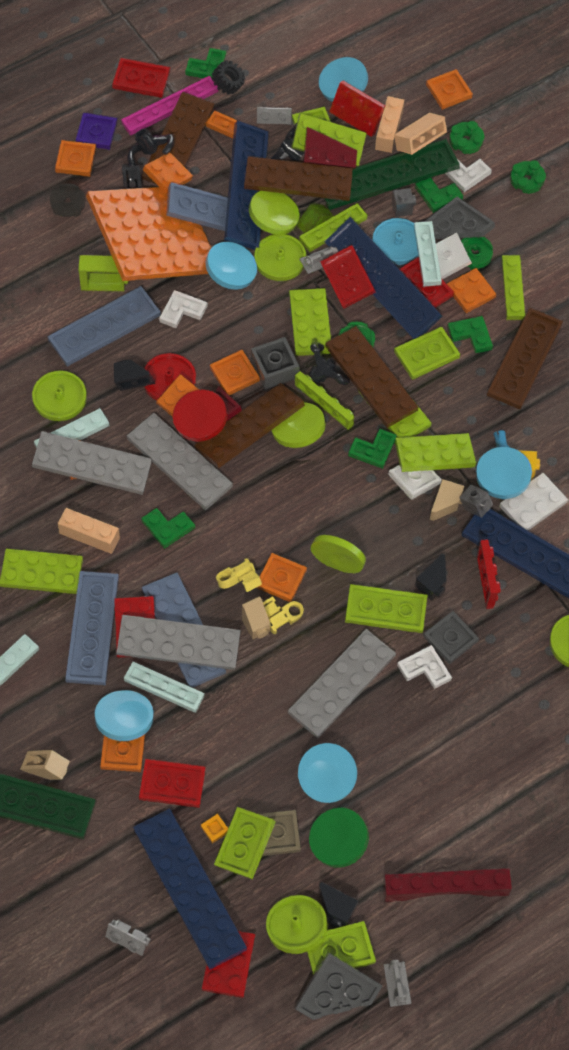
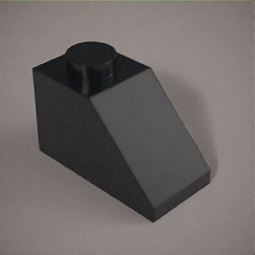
[121,163,142,189]
[114,359,155,391]
[415,553,447,601]
[318,882,358,927]

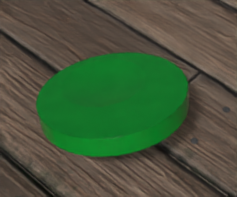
[309,808,369,868]

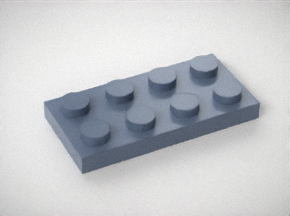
[166,182,228,231]

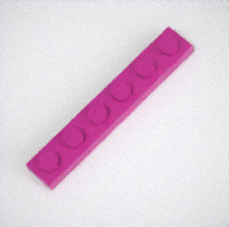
[121,76,219,136]

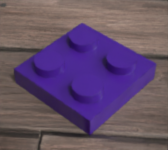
[76,113,117,150]

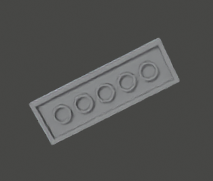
[127,413,233,511]
[32,431,152,495]
[117,615,240,670]
[288,629,396,739]

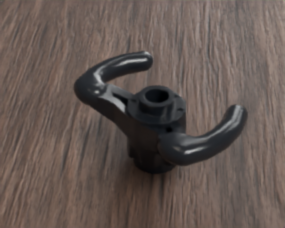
[270,123,304,162]
[127,128,174,163]
[309,342,350,386]

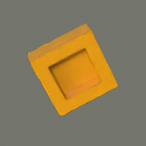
[201,814,228,844]

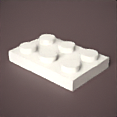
[499,473,568,530]

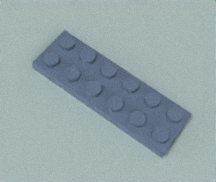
[48,286,161,366]
[65,571,119,685]
[142,573,226,688]

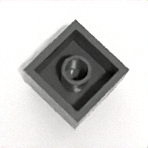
[251,337,299,389]

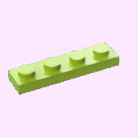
[299,203,368,252]
[501,255,525,320]
[295,371,354,430]

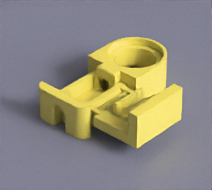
[216,559,262,592]
[263,596,304,634]

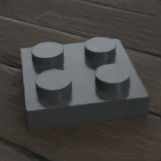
[423,611,479,665]

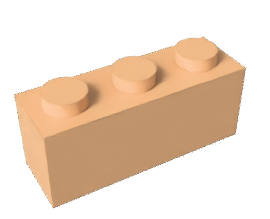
[375,96,404,153]
[394,113,447,155]
[58,508,120,554]

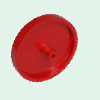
[144,353,196,401]
[173,390,227,442]

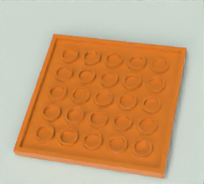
[86,187,211,281]

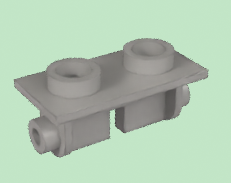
[257,106,292,125]
[299,247,338,274]
[105,920,151,956]
[384,960,411,1007]

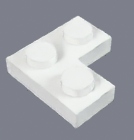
[445,159,491,192]
[159,290,208,328]
[397,645,452,689]

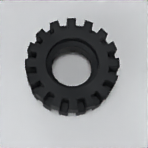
[212,60,245,95]

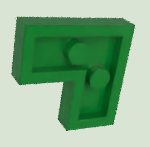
[185,48,226,79]
[415,178,464,213]
[447,316,493,353]
[348,429,397,469]
[141,508,195,549]

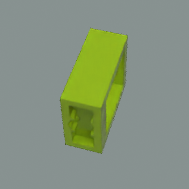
[79,255,128,291]

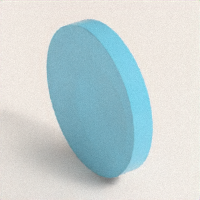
[319,57,368,102]
[372,218,418,265]
[205,242,257,290]
[476,447,532,499]
[95,690,153,741]
[298,743,357,803]

